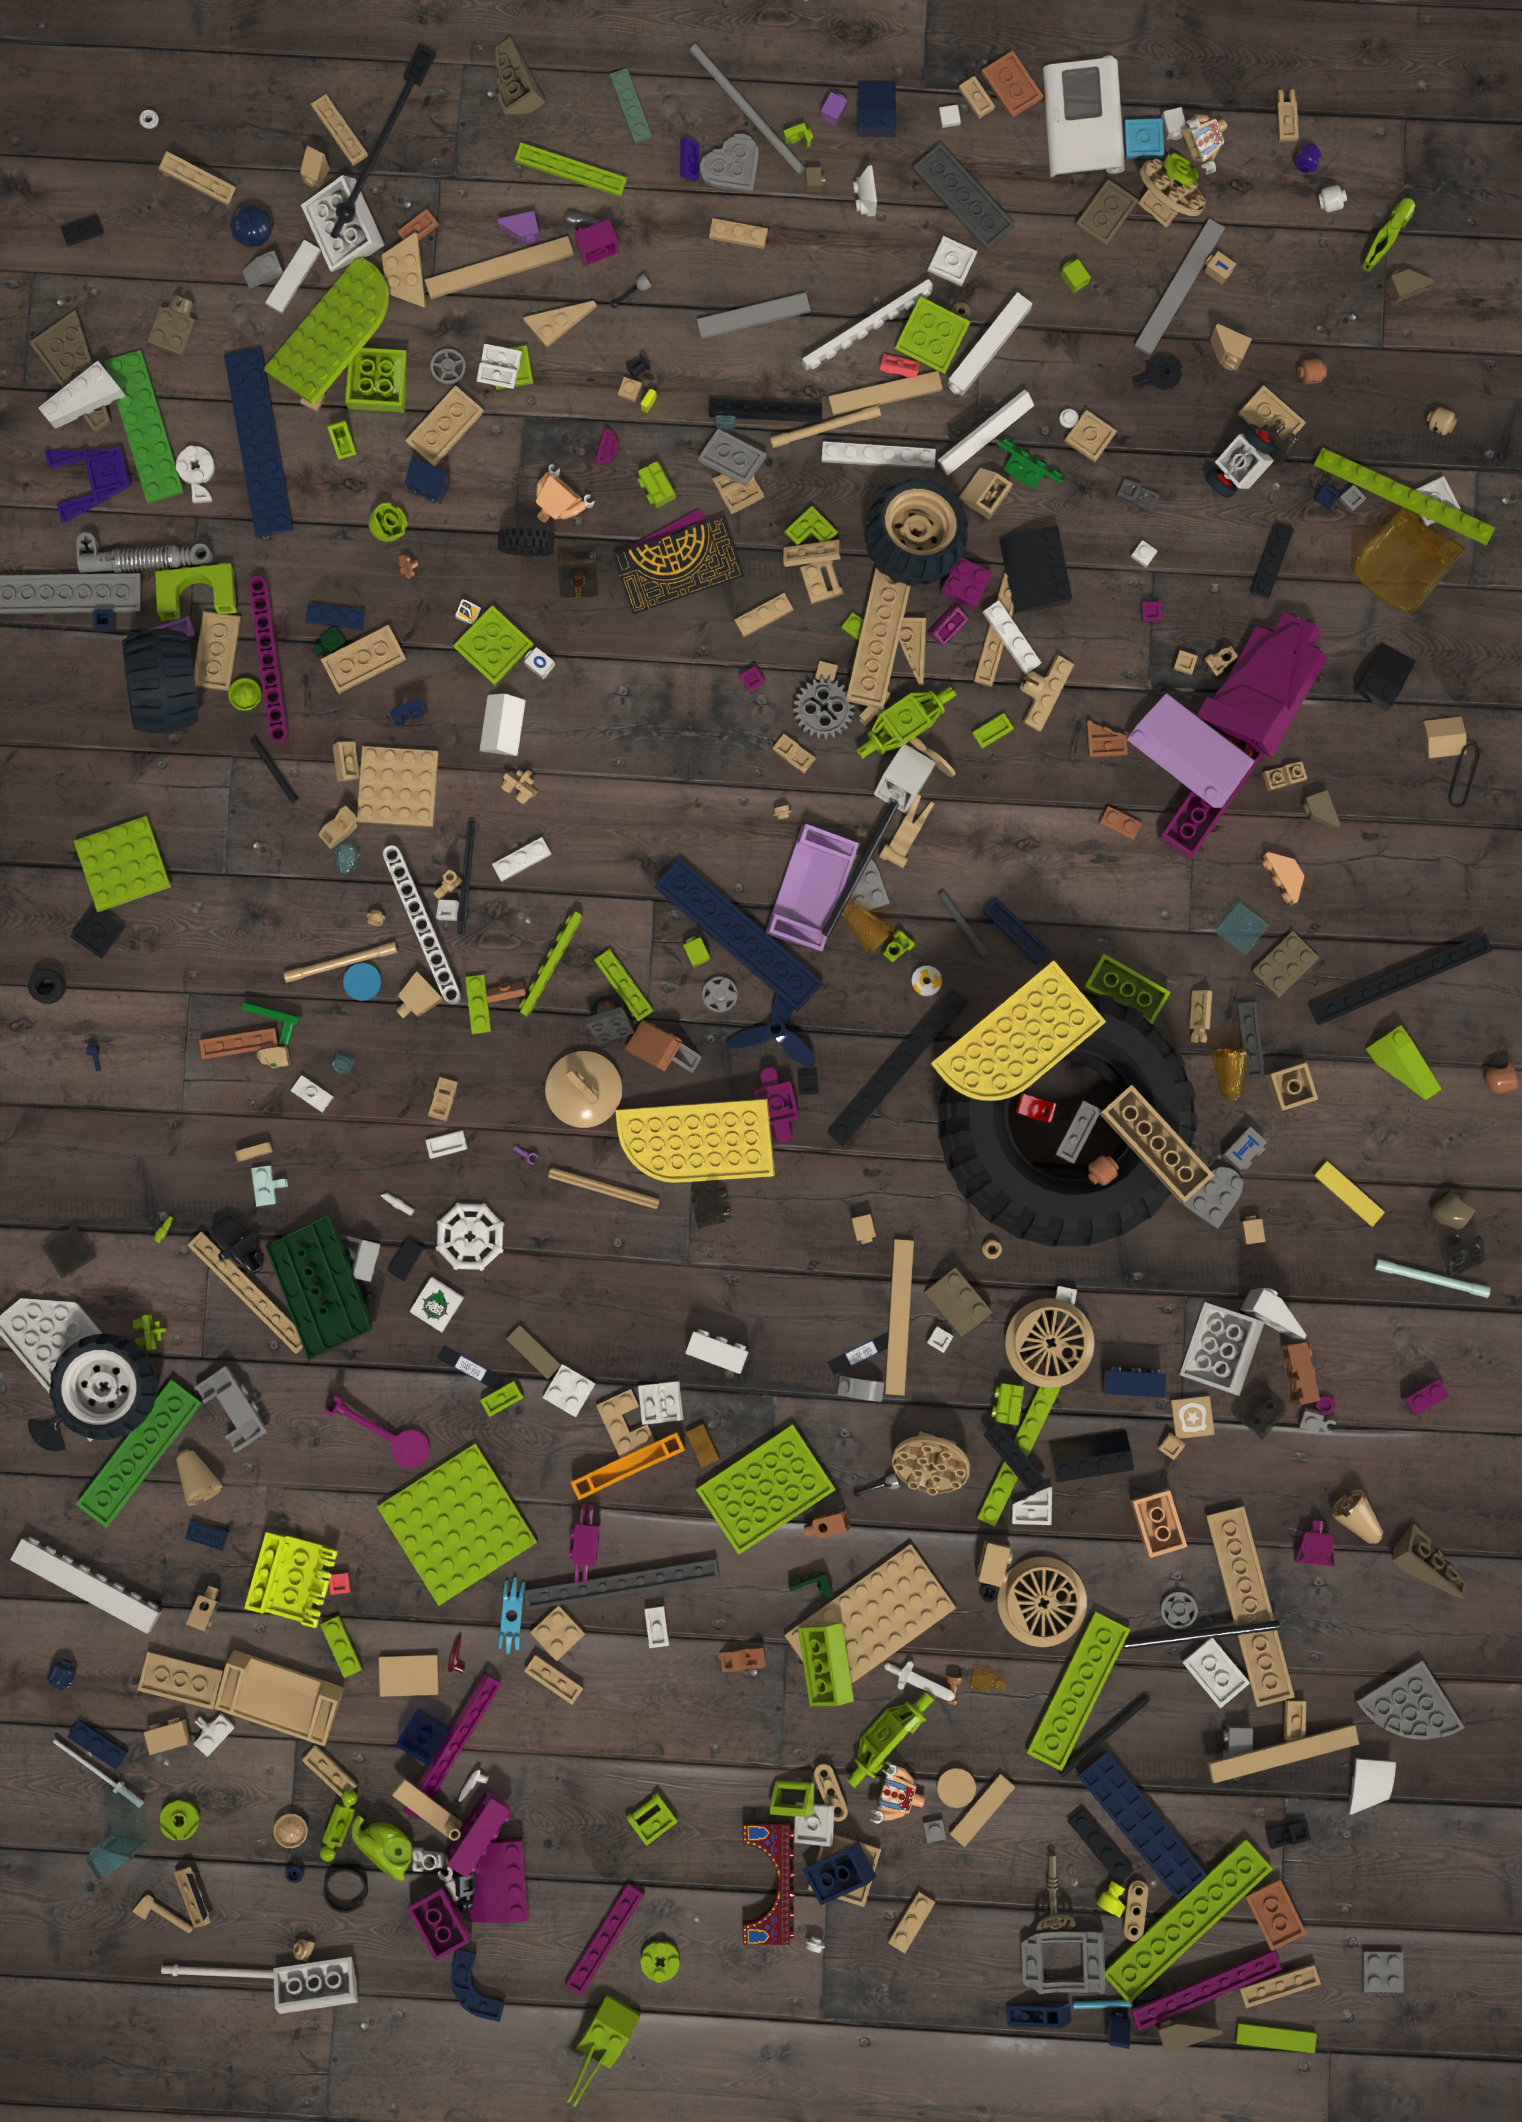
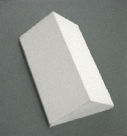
[480,694,526,756]

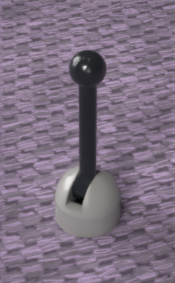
[610,274,652,308]
[854,1473,900,1497]

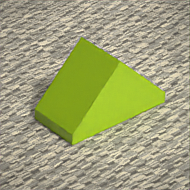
[327,420,357,460]

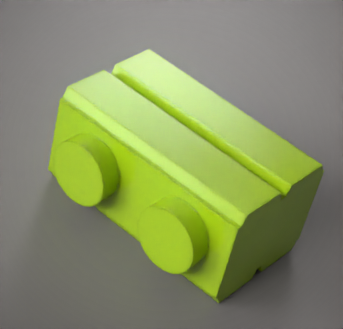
[637,461,676,508]
[991,1383,1024,1425]

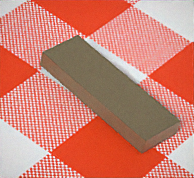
[507,1325,561,1379]

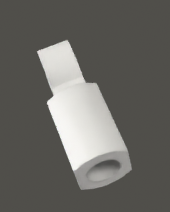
[438,1867,461,1902]

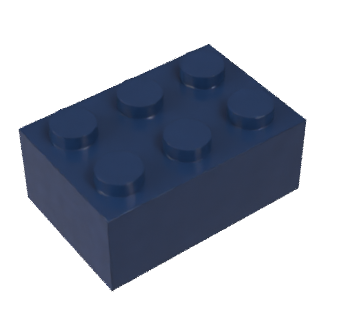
[1102,1366,1166,1398]

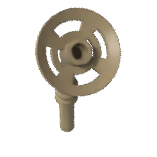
[1036,1854,1076,1933]

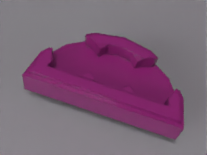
[595,428,619,465]

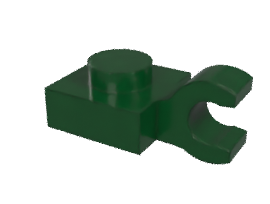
[312,627,346,658]

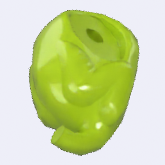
[352,1815,412,1881]

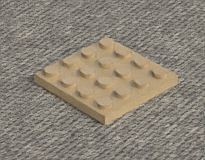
[357,746,439,827]

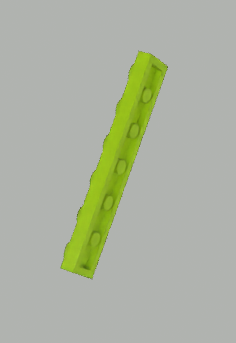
[515,143,627,197]
[519,911,583,1017]

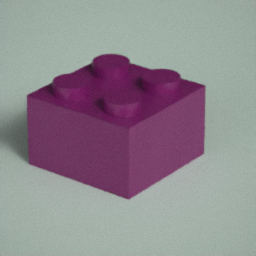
[574,219,619,266]
[940,557,993,611]

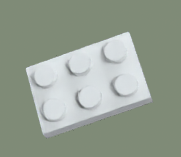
[1182,1638,1250,1708]

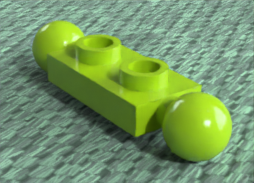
[320,1790,357,1862]

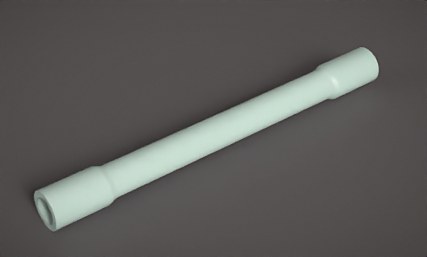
[1374,1258,1491,1298]

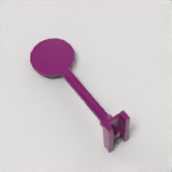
[325,1392,430,1468]

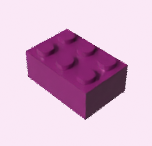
[407,1885,472,1961]

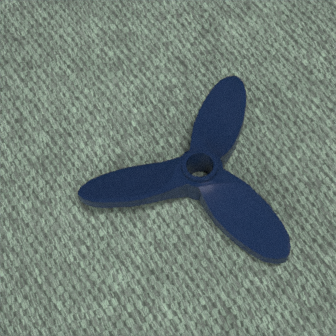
[727,994,815,1067]

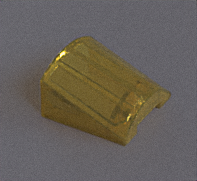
[1352,507,1466,615]

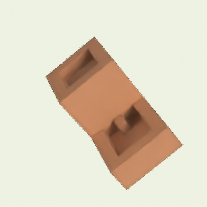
[720,1647,766,1672]

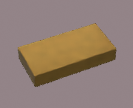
[686,1424,719,1467]

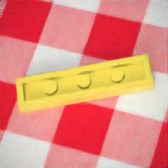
[1313,1161,1385,1227]

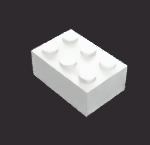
[685,1329,748,1374]

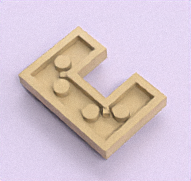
[596,1389,656,1458]

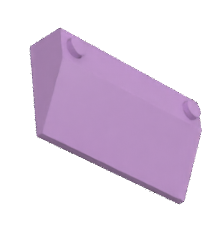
[1127,693,1255,808]
[765,824,859,952]

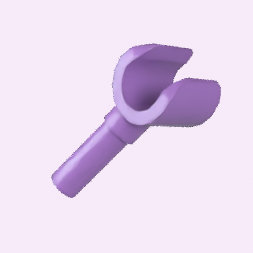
[513,1145,538,1164]

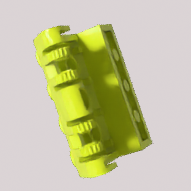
[244,1532,338,1628]

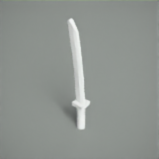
[53,1739,144,1808]

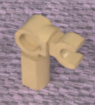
[433,870,462,900]

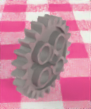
[793,678,855,740]

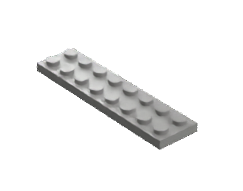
[0,573,142,614]

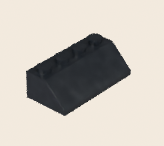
[1049,1430,1134,1482]

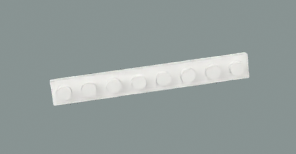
[802,279,933,371]

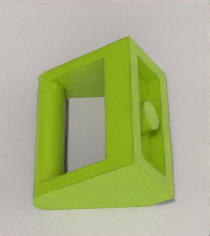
[770,1780,814,1817]

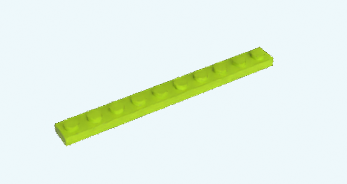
[1314,448,1495,545]

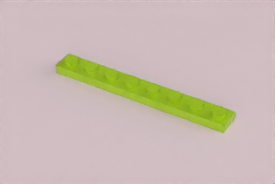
[977,1386,1061,1527]

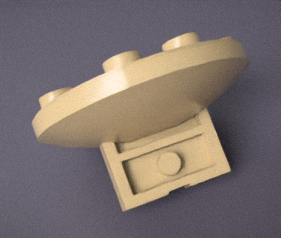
[1138,158,1206,227]
[545,1051,622,1128]
[892,1431,970,1495]

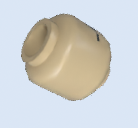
[1427,407,1457,435]

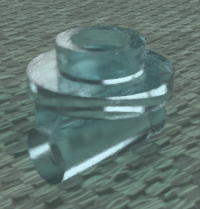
[332,1053,355,1074]

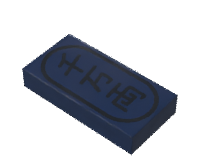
[185,1520,229,1551]

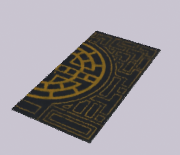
[613,517,744,614]

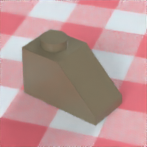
[1387,269,1434,302]
[1302,790,1341,830]

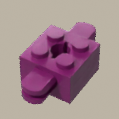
[753,1067,800,1143]
[569,1504,601,1583]

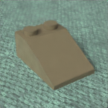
[1154,2015,1222,2054]

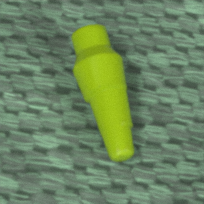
[153,1216,173,1244]

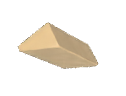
[333,741,360,782]

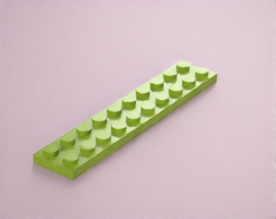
[1105,1839,1273,2004]

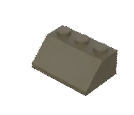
[925,1267,992,1337]

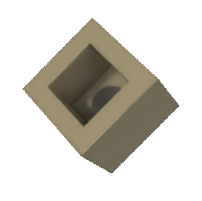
[806,167,825,193]

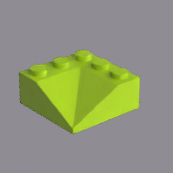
[345,348,407,413]

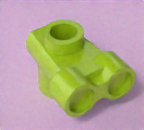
[882,929,915,963]

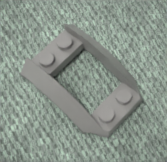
[1021,1931,1107,1994]

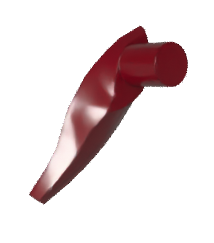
[448,1636,465,1674]

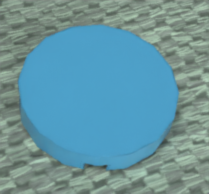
[343,963,382,1001]

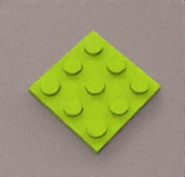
[895,296,971,374]
[453,605,534,686]

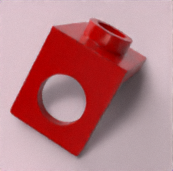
[1016,1094,1056,1123]

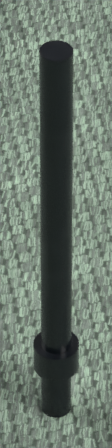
[457,821,475,935]
[1058,1694,1150,1778]

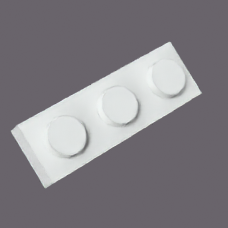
[492,837,552,882]

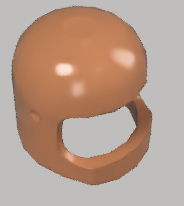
[1485,1061,1518,1094]

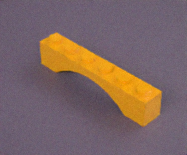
[571,1432,685,1500]

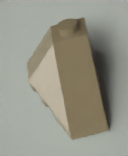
[495,37,545,115]
[1391,1524,1467,1599]

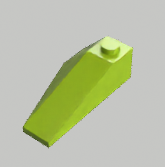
[1365,1025,1442,1101]

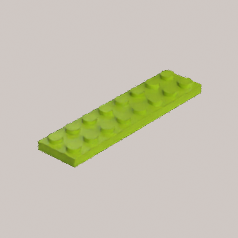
[1026,1611,1131,1771]

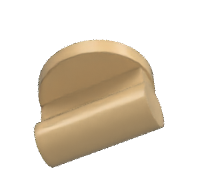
[293,1939,315,1962]

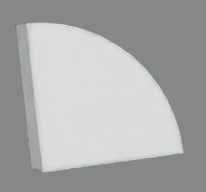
[191,483,212,503]

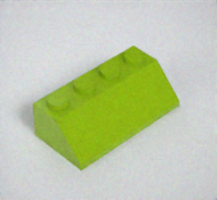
[798,1623,854,1706]

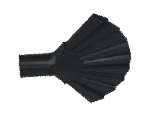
[28,1416,66,1451]

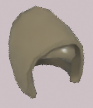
[1432,1191,1475,1230]

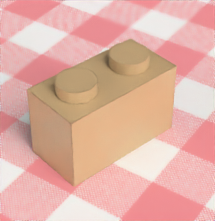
[144,1717,191,1755]

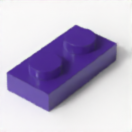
[680,138,699,182]

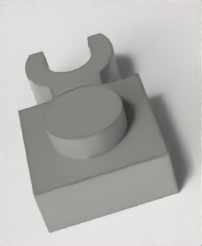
[1299,1408,1336,1434]

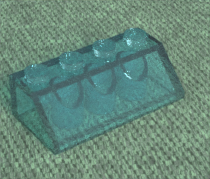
[86,1834,149,1880]

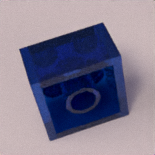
[395,1708,451,1766]

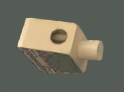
[186,1586,220,1633]

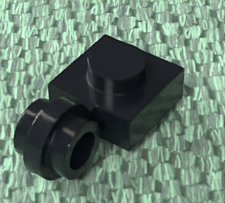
[455,1873,476,1913]

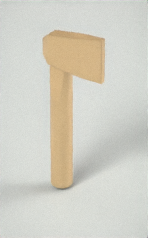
[132,1894,193,1933]

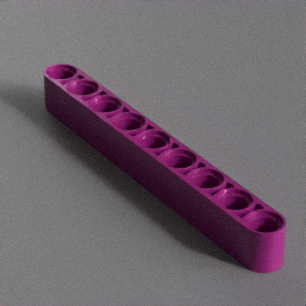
[249,576,289,745]

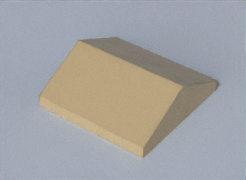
[1423,717,1466,759]

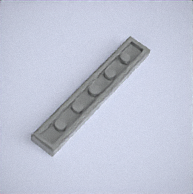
[697,292,811,339]

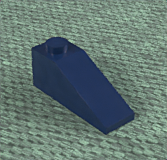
[1006,2001,1071,2028]

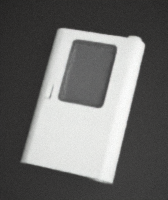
[1043,56,1125,177]

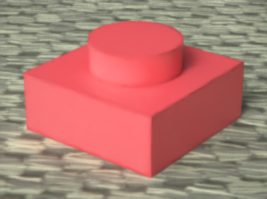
[329,1572,351,1595]

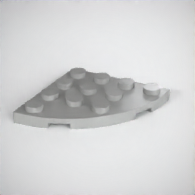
[1356,1660,1465,1740]

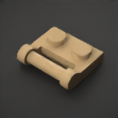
[800,560,844,604]

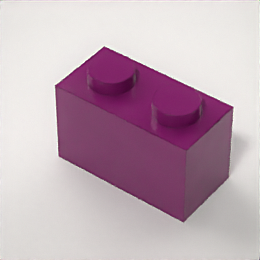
[1401,1378,1449,1416]

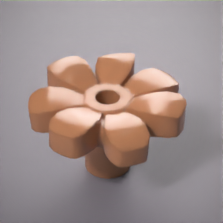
[399,555,418,579]

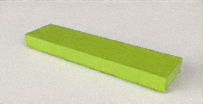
[594,949,654,1022]
[1235,2022,1317,2054]

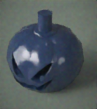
[230,205,272,248]

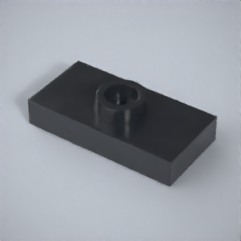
[61,215,103,247]

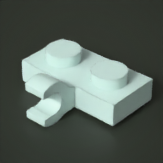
[251,1166,288,1207]

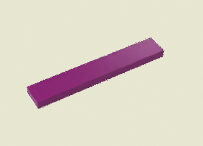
[565,1882,645,1996]

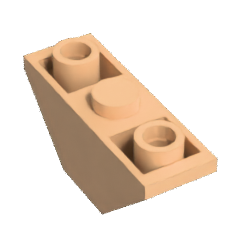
[1262,852,1304,906]

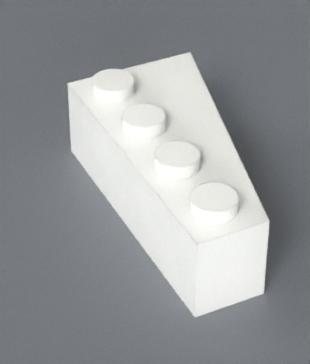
[38,361,126,429]

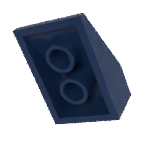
[858,81,896,137]
[802,1841,877,1906]

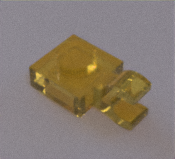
[970,1669,1006,1693]

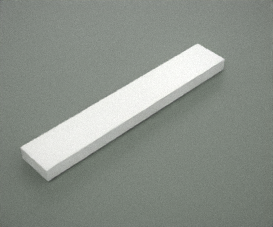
[938,390,1034,476]

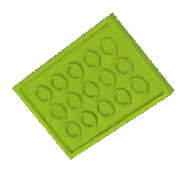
[696,1424,836,1555]

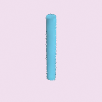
[1073,1999,1132,2009]

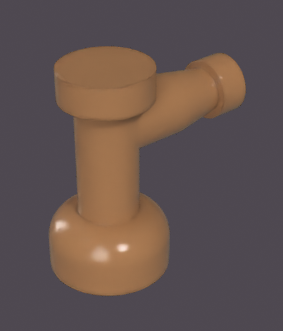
[932,1674,963,1705]

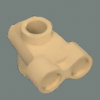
[1204,646,1238,677]

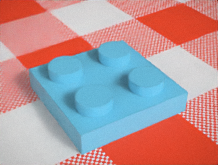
[1124,119,1164,159]

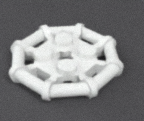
[435,1202,504,1271]

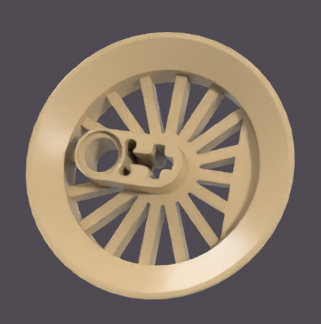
[1005,1298,1094,1388]
[997,1557,1087,1647]

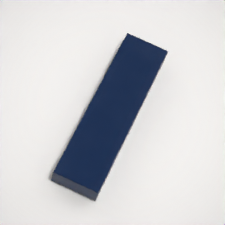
[982,897,1050,965]

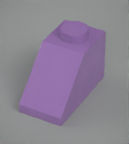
[498,211,540,244]

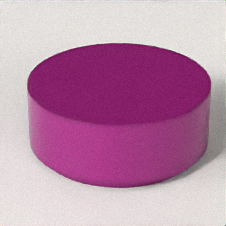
[1315,1395,1335,1415]

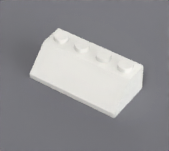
[273,1957,358,2014]

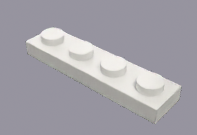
[982,601,1042,675]

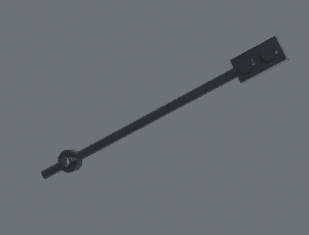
[330,45,436,239]

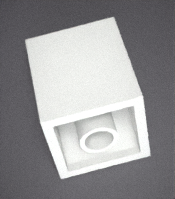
[874,744,936,814]

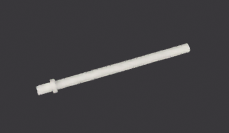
[161,1964,274,1978]

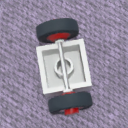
[1205,424,1276,498]

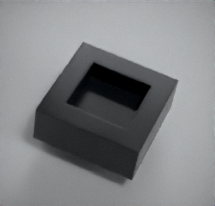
[798,1074,819,1095]

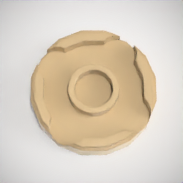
[937,1767,976,1808]

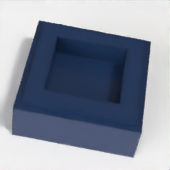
[1314,483,1341,510]

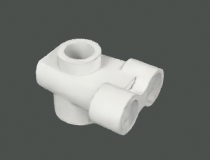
[412,1847,444,1872]

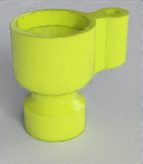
[1096,1881,1126,1918]

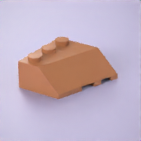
[1281,1342,1320,1405]

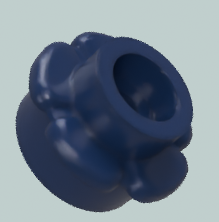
[285,1863,305,1883]

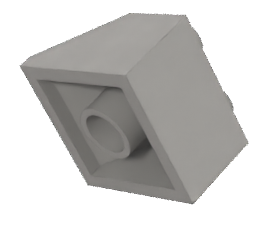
[340,1234,380,1282]

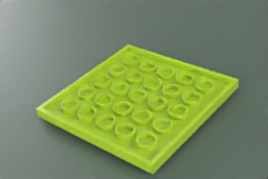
[377,1443,538,1606]

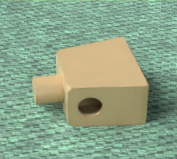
[396,972,444,1019]

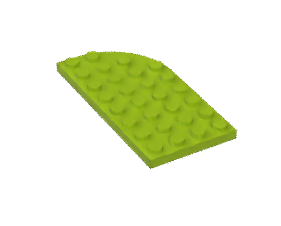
[264,257,389,405]

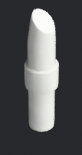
[380,1193,415,1216]

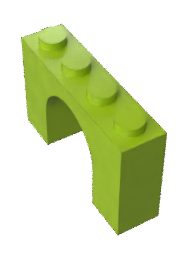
[155,563,237,621]

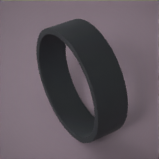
[323,1867,368,1913]

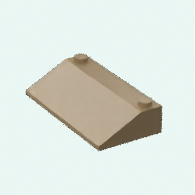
[214,1650,344,1747]

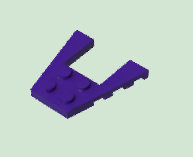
[44,449,131,524]

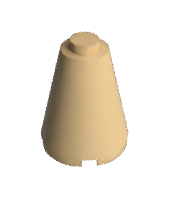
[176,1449,223,1506]
[1332,1489,1383,1544]

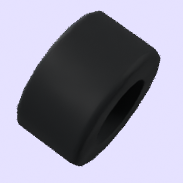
[28,969,66,1004]

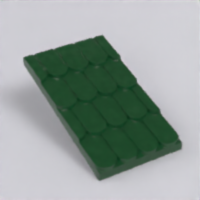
[265,1213,374,1361]

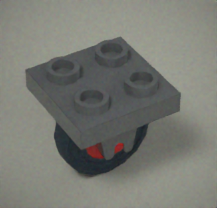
[585,995,634,1044]

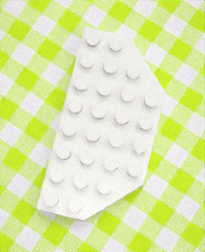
[0,1298,124,1442]

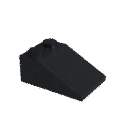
[1354,643,1415,711]

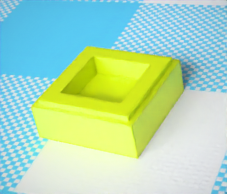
[641,389,657,413]

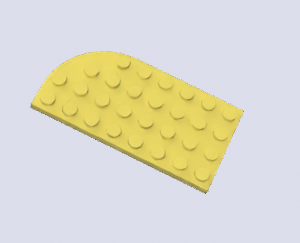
[931,961,1106,1101]
[615,1099,775,1183]

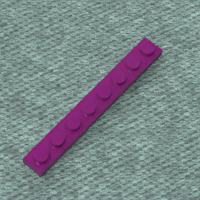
[402,1674,502,1819]
[1130,1950,1282,2031]

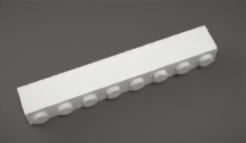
[10,1536,162,1634]

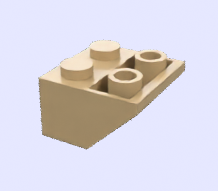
[958,468,1012,520]

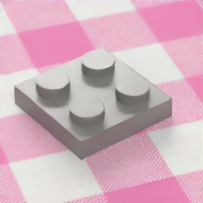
[1362,1950,1404,1993]

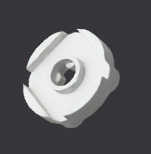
[176,446,215,484]

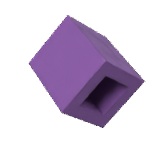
[820,92,848,127]

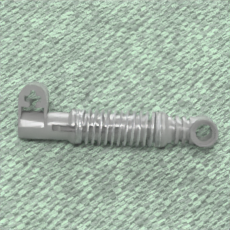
[76,532,213,573]

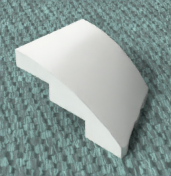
[1349,1758,1396,1814]

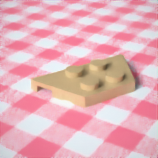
[382,233,426,308]

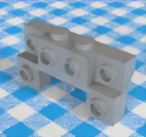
[194,1366,268,1453]

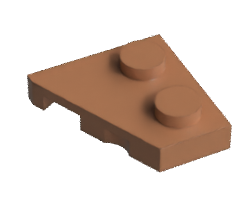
[1086,721,1128,758]

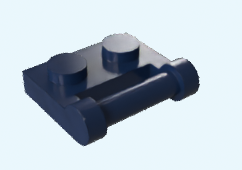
[390,698,427,727]

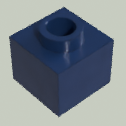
[93,609,116,632]

